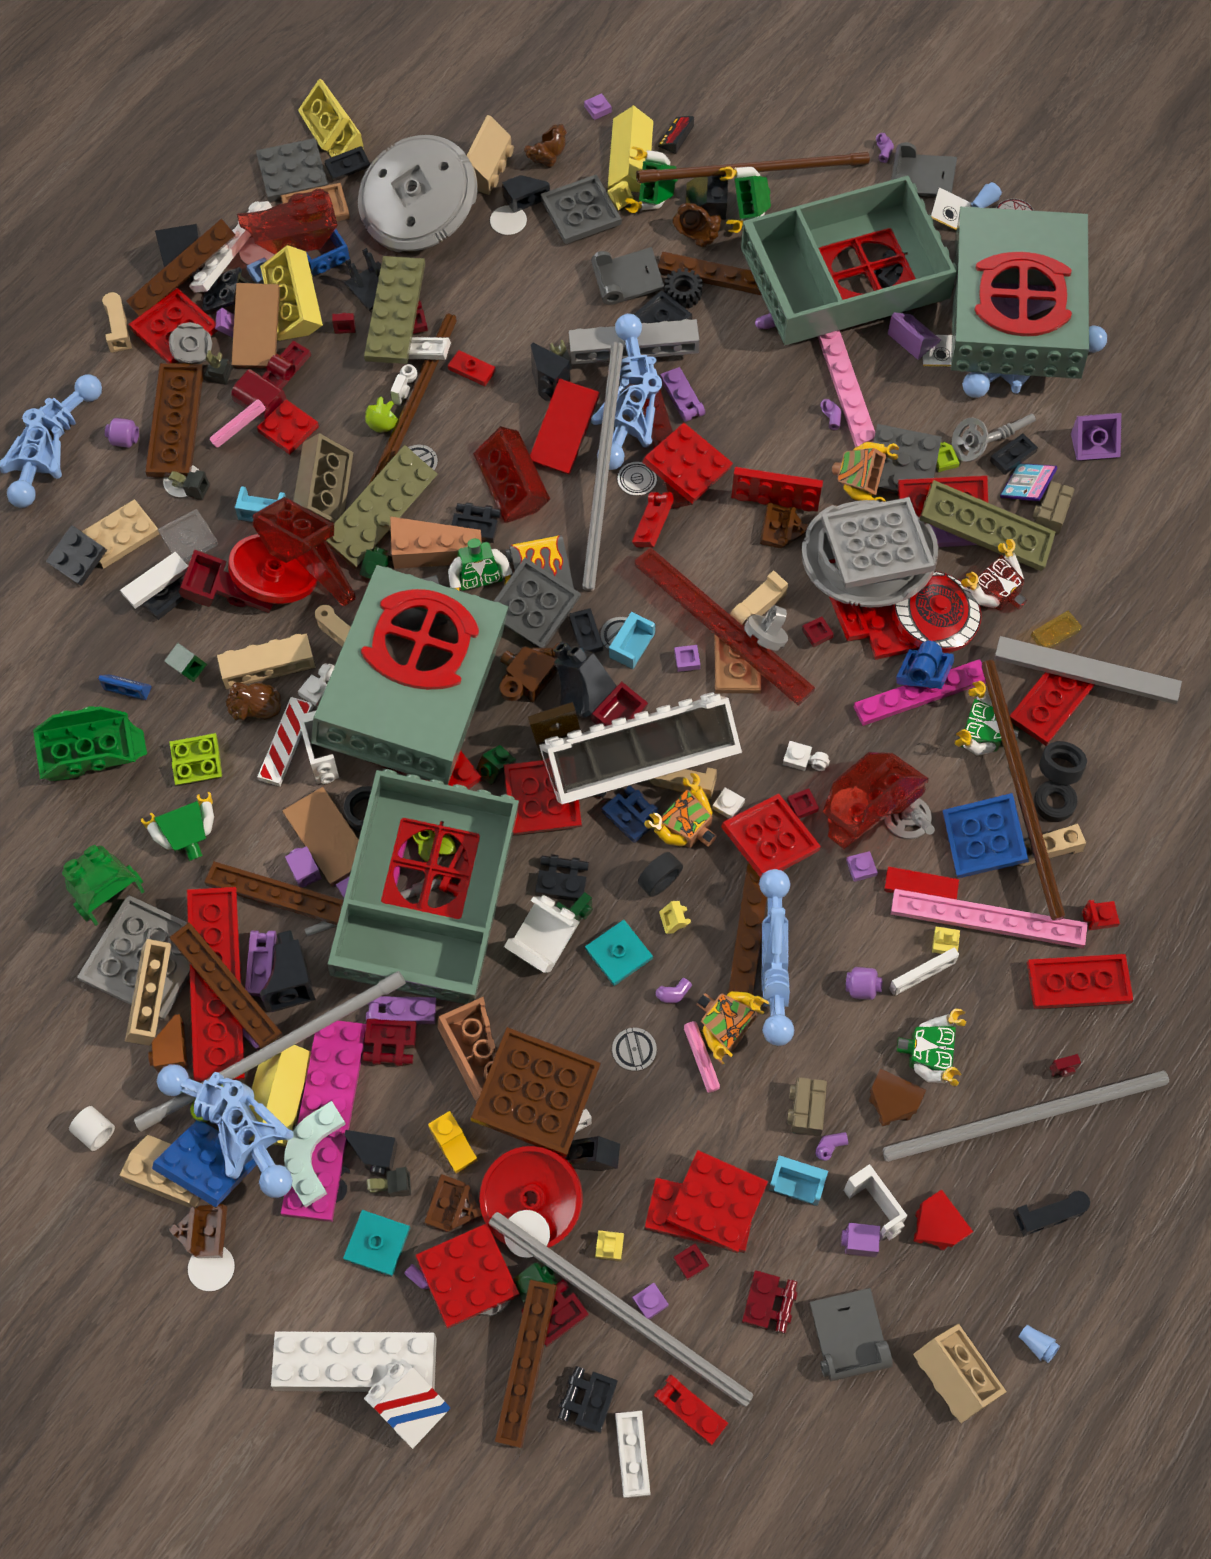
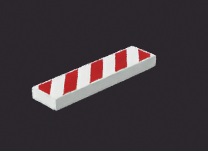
[257,697,313,786]

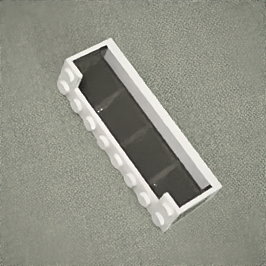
[539,693,742,804]

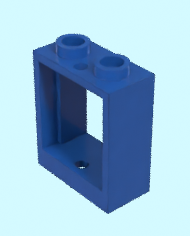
[288,212,350,276]

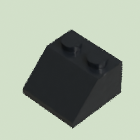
[686,175,728,220]
[531,343,570,401]

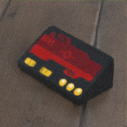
[658,116,694,154]

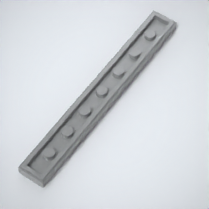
[994,636,1182,704]

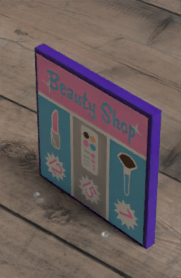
[1000,463,1057,501]

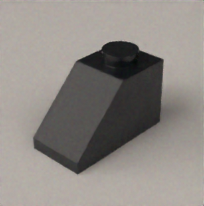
[502,175,550,213]
[344,1130,398,1176]
[564,1136,620,1171]

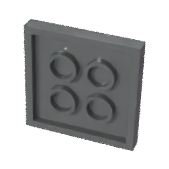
[256,138,328,202]
[540,174,622,244]
[873,424,942,494]
[494,557,581,648]

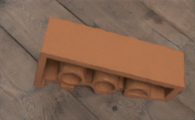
[390,517,482,569]

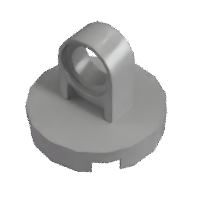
[744,605,788,651]

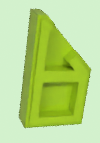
[936,442,960,472]

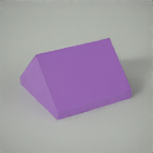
[888,312,941,360]
[1071,413,1121,460]

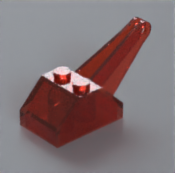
[253,497,355,606]

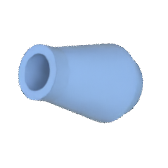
[971,182,1002,208]
[1019,1325,1060,1363]

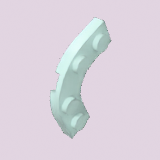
[284,1101,345,1208]

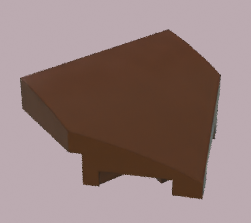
[760,502,808,548]
[869,1069,926,1126]
[423,1174,482,1232]
[169,1204,227,1258]

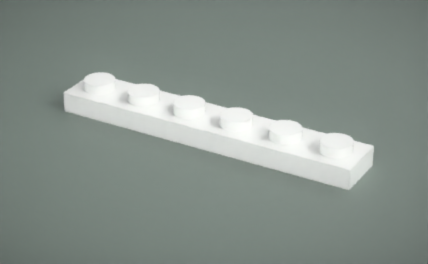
[189,201,273,293]

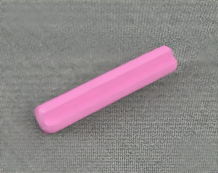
[210,399,266,447]
[684,1021,720,1093]

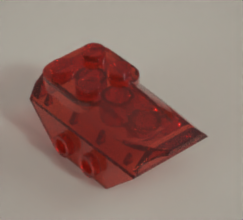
[237,189,338,255]
[823,752,929,849]

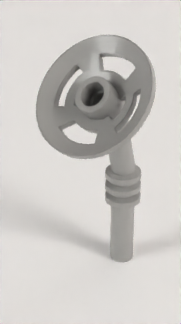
[952,414,1036,462]
[884,795,935,839]

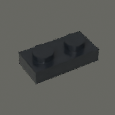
[324,146,370,181]
[990,433,1038,475]
[569,608,603,653]

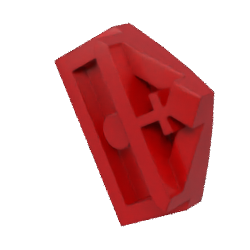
[914,1190,973,1250]

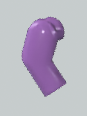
[876,133,894,163]
[755,312,776,329]
[820,399,841,430]
[656,978,692,1003]
[816,1132,848,1161]
[404,1264,429,1289]

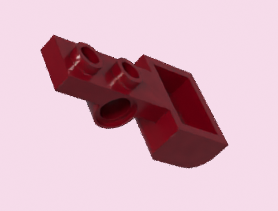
[231,340,311,420]
[179,549,273,613]
[591,681,684,759]

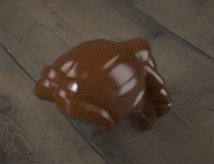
[524,124,567,168]
[673,203,721,247]
[226,682,281,720]

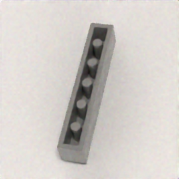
[569,319,699,364]

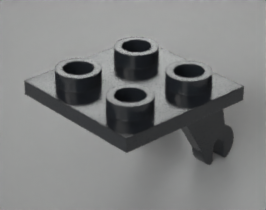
[344,248,381,311]
[202,267,255,314]

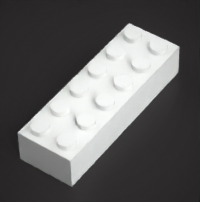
[271,1332,437,1392]

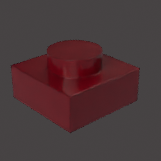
[332,313,356,334]
[802,616,834,647]
[787,788,819,819]
[1049,1054,1081,1077]
[673,1244,709,1281]

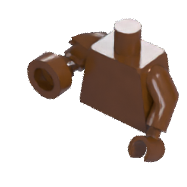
[500,643,559,702]

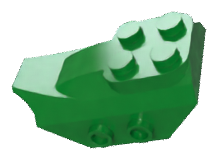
[33,706,147,781]
[62,845,145,926]

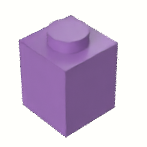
[285,846,322,888]
[841,1223,880,1257]

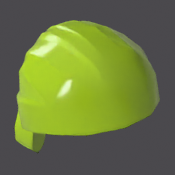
[365,396,398,433]

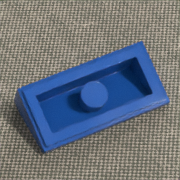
[98,675,151,700]

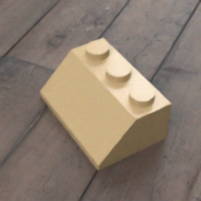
[467,115,514,195]
[120,1135,200,1208]
[913,1324,1007,1423]

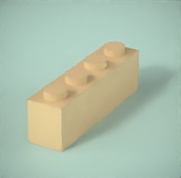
[217,634,316,689]
[125,939,171,1046]

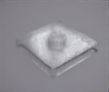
[158,509,219,562]

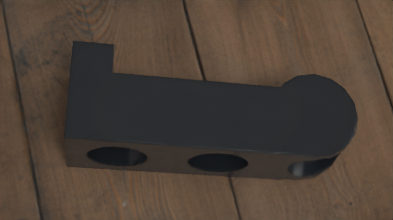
[1013,1191,1090,1237]

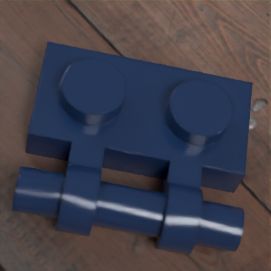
[602,785,662,843]

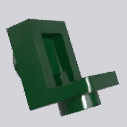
[359,547,392,579]
[476,745,516,785]
[555,892,593,921]
[513,1262,558,1303]

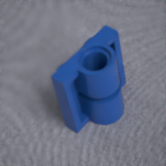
[896,641,954,689]

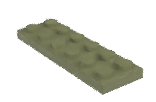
[364,256,425,364]
[321,445,438,569]
[919,480,1056,571]

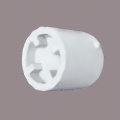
[69,1106,115,1151]

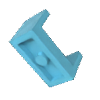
[235,486,287,526]
[609,612,655,669]
[769,1156,828,1206]

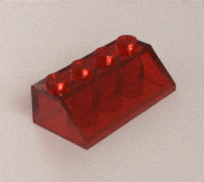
[473,426,550,523]

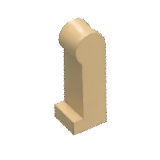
[102,292,132,353]
[729,571,788,629]
[315,605,351,647]
[649,767,717,799]
[1020,824,1086,866]

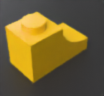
[428,1111,478,1174]

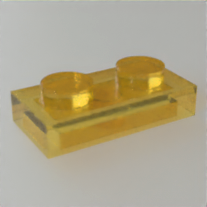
[1031,610,1082,649]

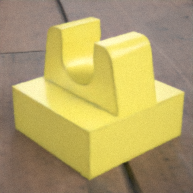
[607,181,633,210]
[659,901,691,934]
[932,927,960,954]
[595,1230,624,1261]

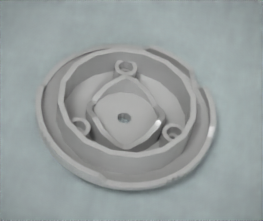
[358,135,477,252]
[802,500,938,607]

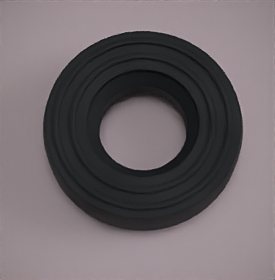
[1034,780,1078,822]

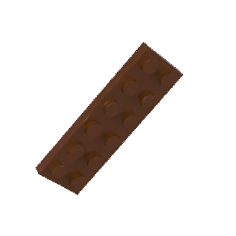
[145,363,204,477]

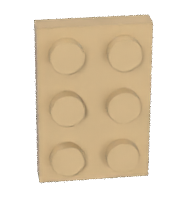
[82,499,160,569]

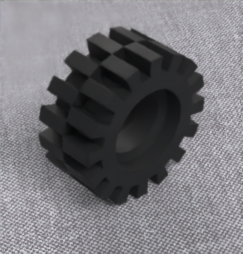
[664,268,702,309]

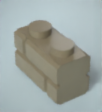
[1032,481,1075,535]
[787,1077,827,1136]

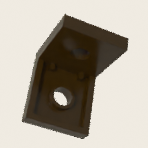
[528,702,594,779]

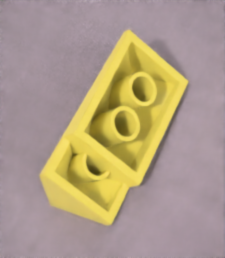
[298,79,364,157]
[608,105,653,192]
[249,1045,311,1147]

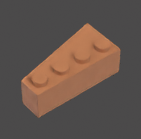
[437,997,496,1103]

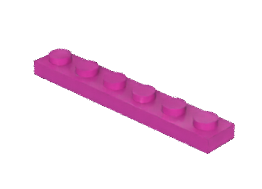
[853,659,986,726]

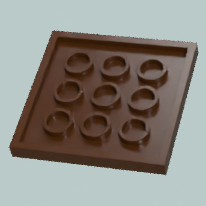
[470,1027,601,1157]

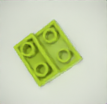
[169,733,222,786]

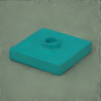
[585,920,653,986]
[343,1210,411,1277]

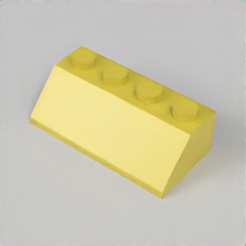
[260,245,323,341]

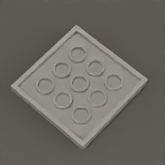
[822,497,935,589]
[77,895,190,1021]

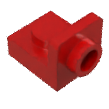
[1082,900,1120,930]

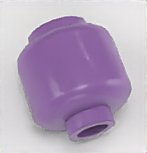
[105,418,139,448]
[846,967,882,1000]

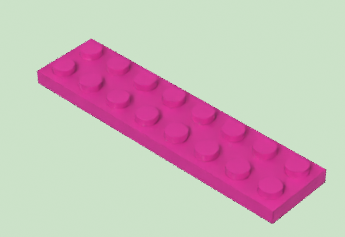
[281,1021,366,1222]

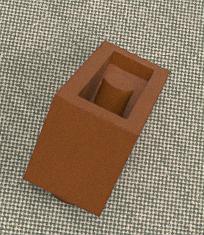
[148,1014,188,1073]

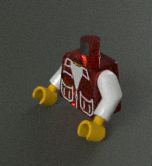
[961,539,1027,610]

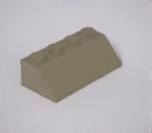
[291,433,353,528]

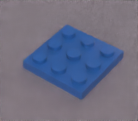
[943,793,1029,878]
[152,1120,257,1207]

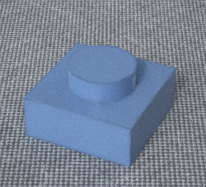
[247,257,267,284]

